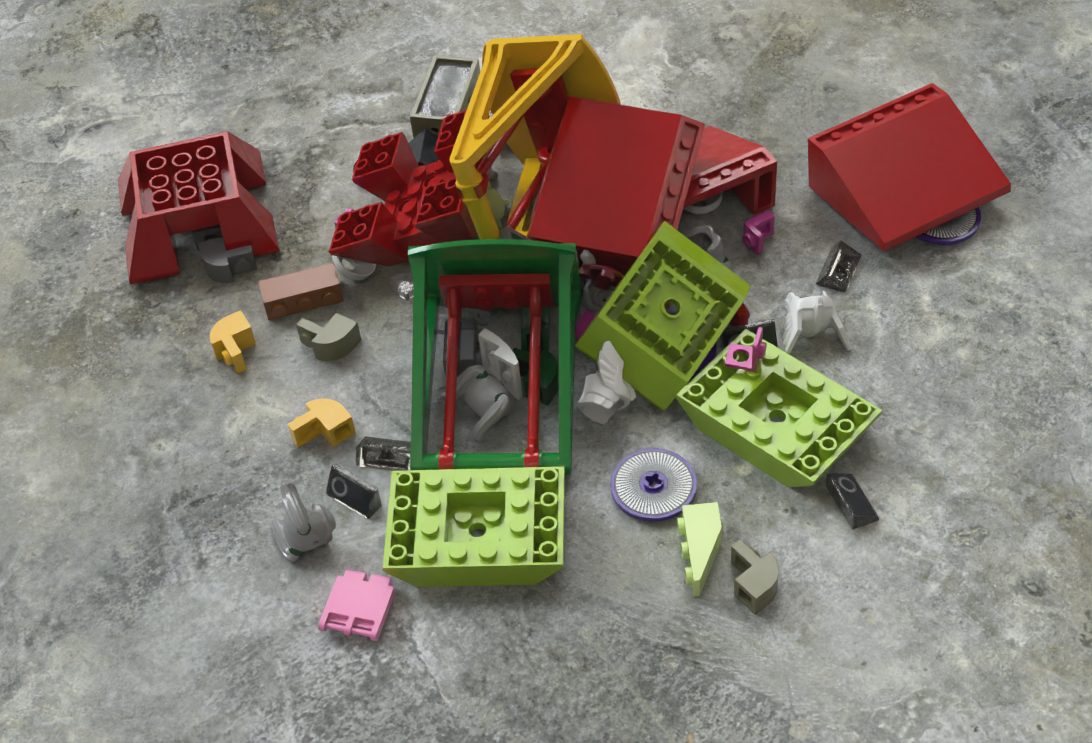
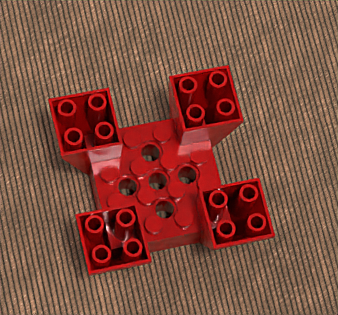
[328,110,492,267]
[118,131,280,285]

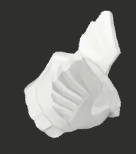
[782,291,852,354]
[576,341,637,424]

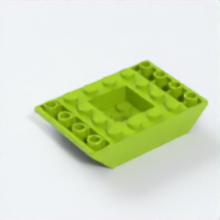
[575,221,751,412]
[676,329,882,487]
[382,467,565,587]

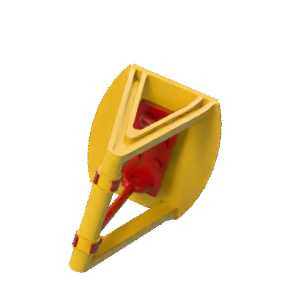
[449,34,621,239]

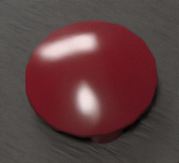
[579,264,625,291]

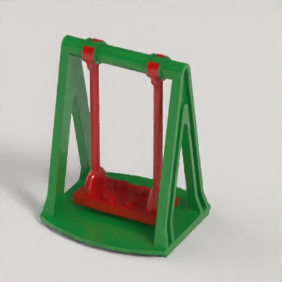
[408,239,582,475]

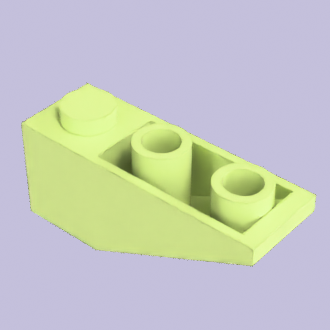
[677,502,722,597]

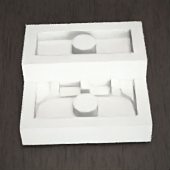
[478,328,523,400]

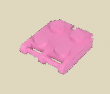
[318,569,395,642]

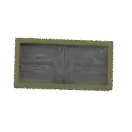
[410,55,480,138]

